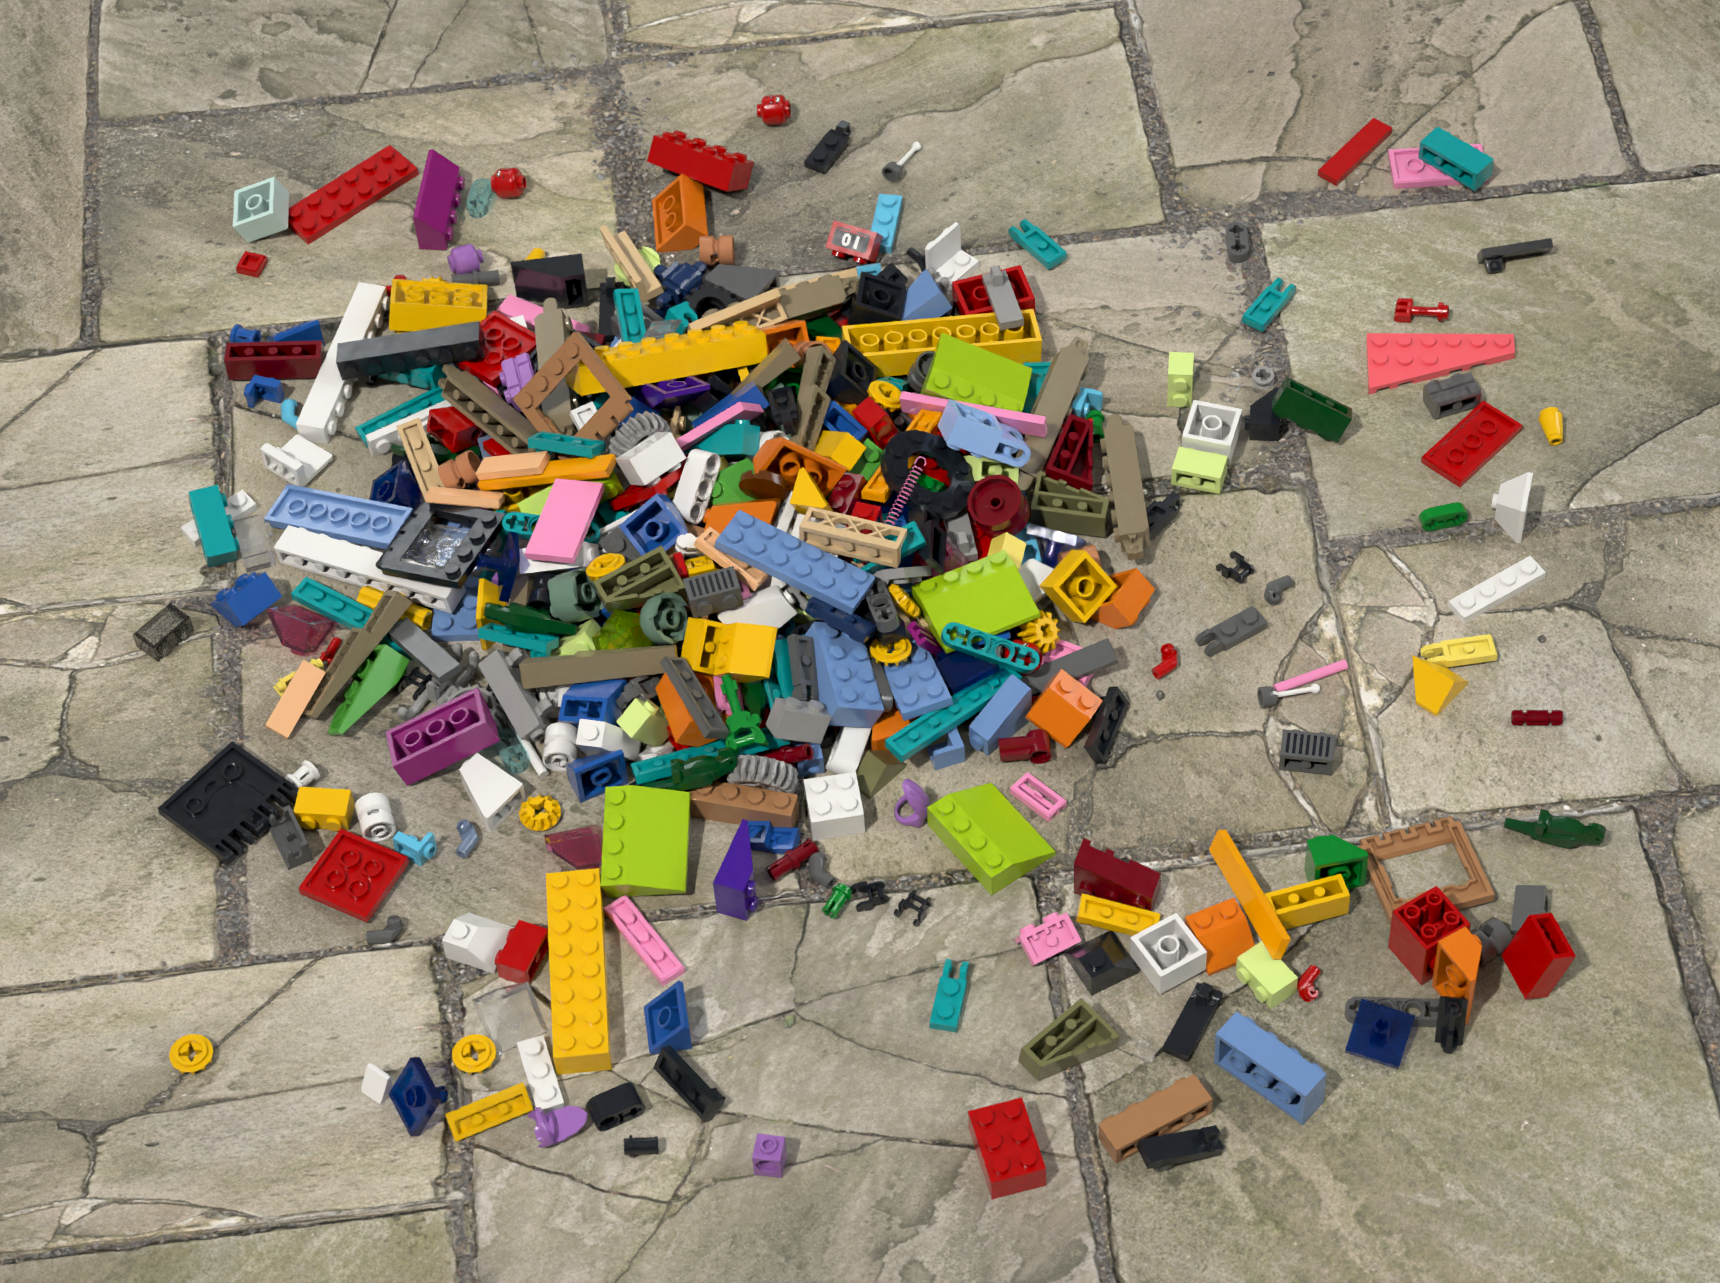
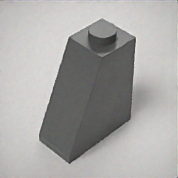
[704,264,780,302]

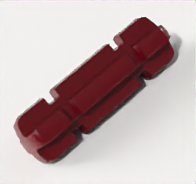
[1511,710,1563,725]

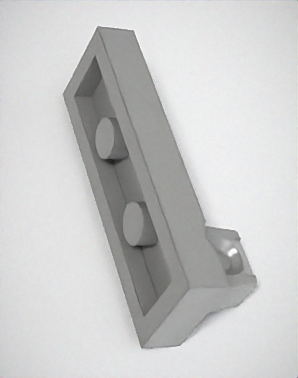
[982,265,1024,330]
[942,508,978,564]

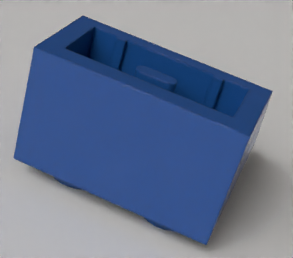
[210,571,282,627]
[558,679,627,729]

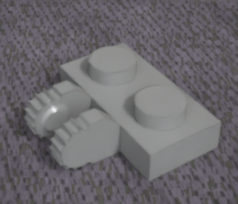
[874,566,932,585]

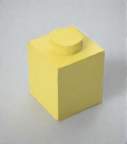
[988,532,1026,570]

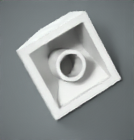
[1491,472,1533,543]
[442,913,515,974]

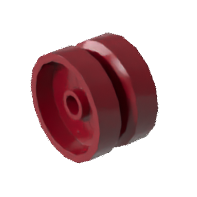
[967,475,1030,538]

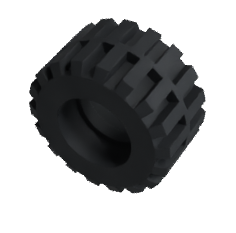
[683,284,738,334]

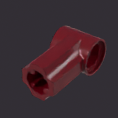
[998,729,1052,764]

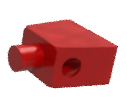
[426,406,483,453]

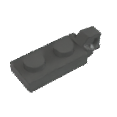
[616,673,665,709]

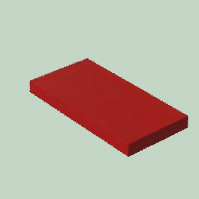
[1421,400,1523,488]

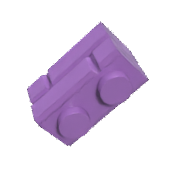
[499,353,536,412]

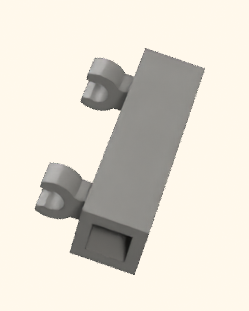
[478,647,559,742]

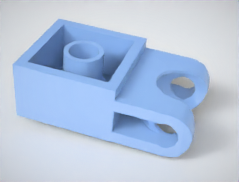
[937,399,1031,467]

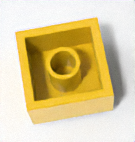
[1039,549,1118,623]

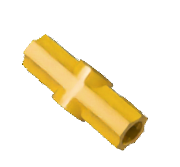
[356,585,433,631]

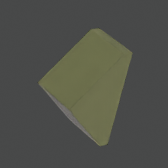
[856,750,906,799]

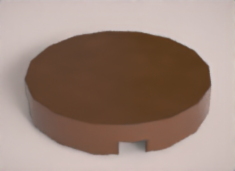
[738,470,790,501]

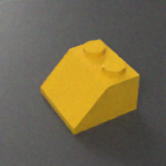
[714,622,777,684]

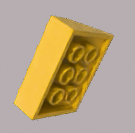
[389,279,488,334]

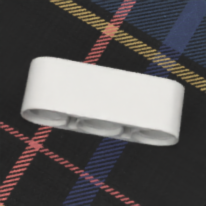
[672,449,721,524]
[825,726,872,774]

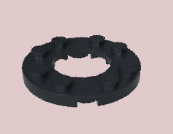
[880,430,974,519]

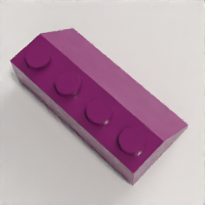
[413,149,465,251]
[385,687,500,786]

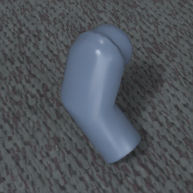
[455,819,479,859]

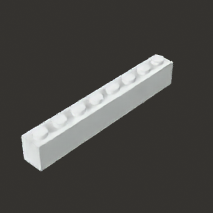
[296,282,390,444]
[274,525,466,614]

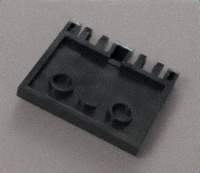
[157,741,299,866]

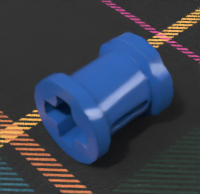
[230,324,261,343]

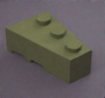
[1030,471,1109,537]
[593,545,687,613]
[1018,998,1120,1081]

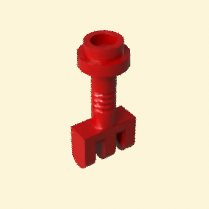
[1394,298,1449,323]

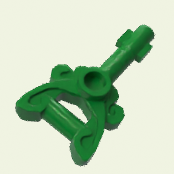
[720,674,769,754]

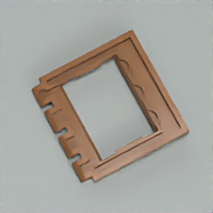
[513,332,634,460]
[1358,816,1495,926]

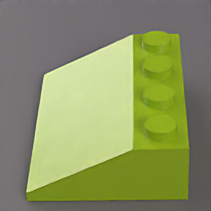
[920,333,1032,412]
[911,550,1040,654]
[927,783,1056,896]
[600,785,691,898]

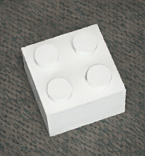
[1182,400,1242,465]
[615,432,686,487]
[804,772,865,841]
[1130,913,1207,994]

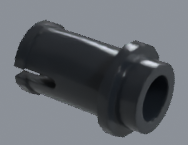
[624,1135,658,1158]

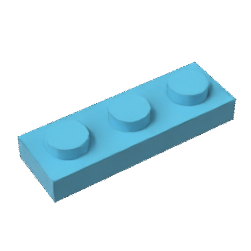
[871,194,903,253]

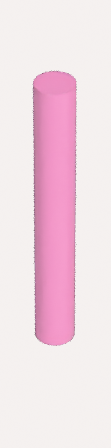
[1273,659,1348,692]

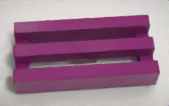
[907,621,948,659]

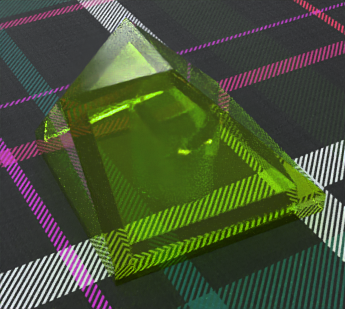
[592,609,652,650]

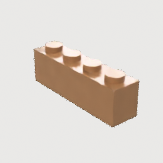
[690,781,799,827]
[1098,1074,1213,1164]

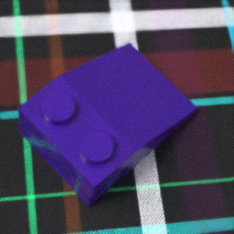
[634,376,710,413]
[713,819,759,921]

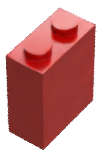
[1501,913,1576,999]

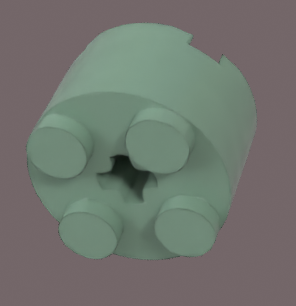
[548,567,604,624]

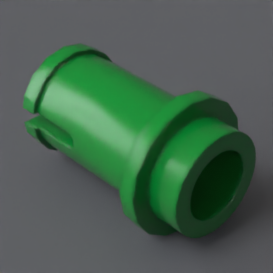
[1085,410,1105,443]
[821,883,852,919]

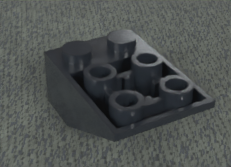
[511,253,589,309]

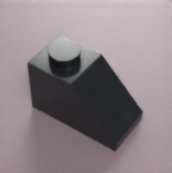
[1244,388,1280,441]

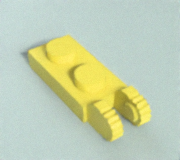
[1420,634,1497,668]

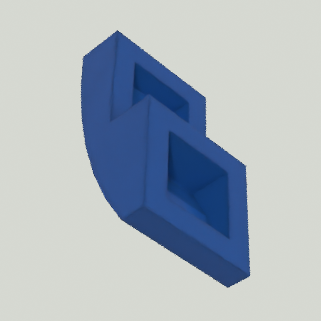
[748,821,802,855]

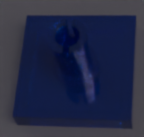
[1027,523,1086,568]
[477,531,520,602]
[1345,998,1415,1070]
[388,1057,448,1137]

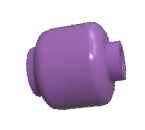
[447,244,484,274]

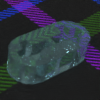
[466,178,493,218]
[494,729,528,774]

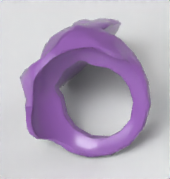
[894,779,930,828]
[528,1106,588,1148]

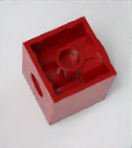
[1388,886,1471,985]

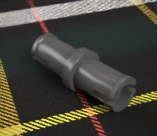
[451,270,500,285]

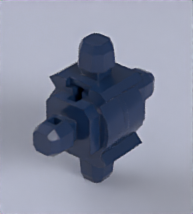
[653,260,707,309]

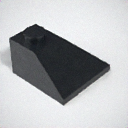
[847,271,907,325]
[826,340,878,404]
[1064,930,1139,996]

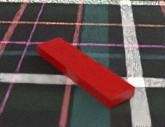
[1318,117,1392,186]

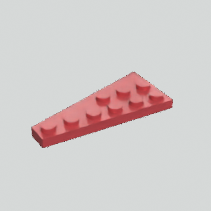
[1366,333,1515,395]

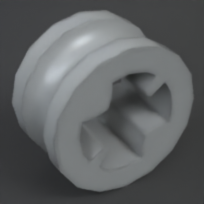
[1252,366,1274,390]

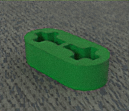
[1419,502,1468,532]

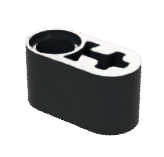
[586,1082,645,1131]

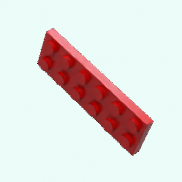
[288,145,419,245]

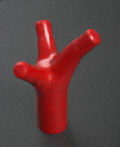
[319,637,342,666]

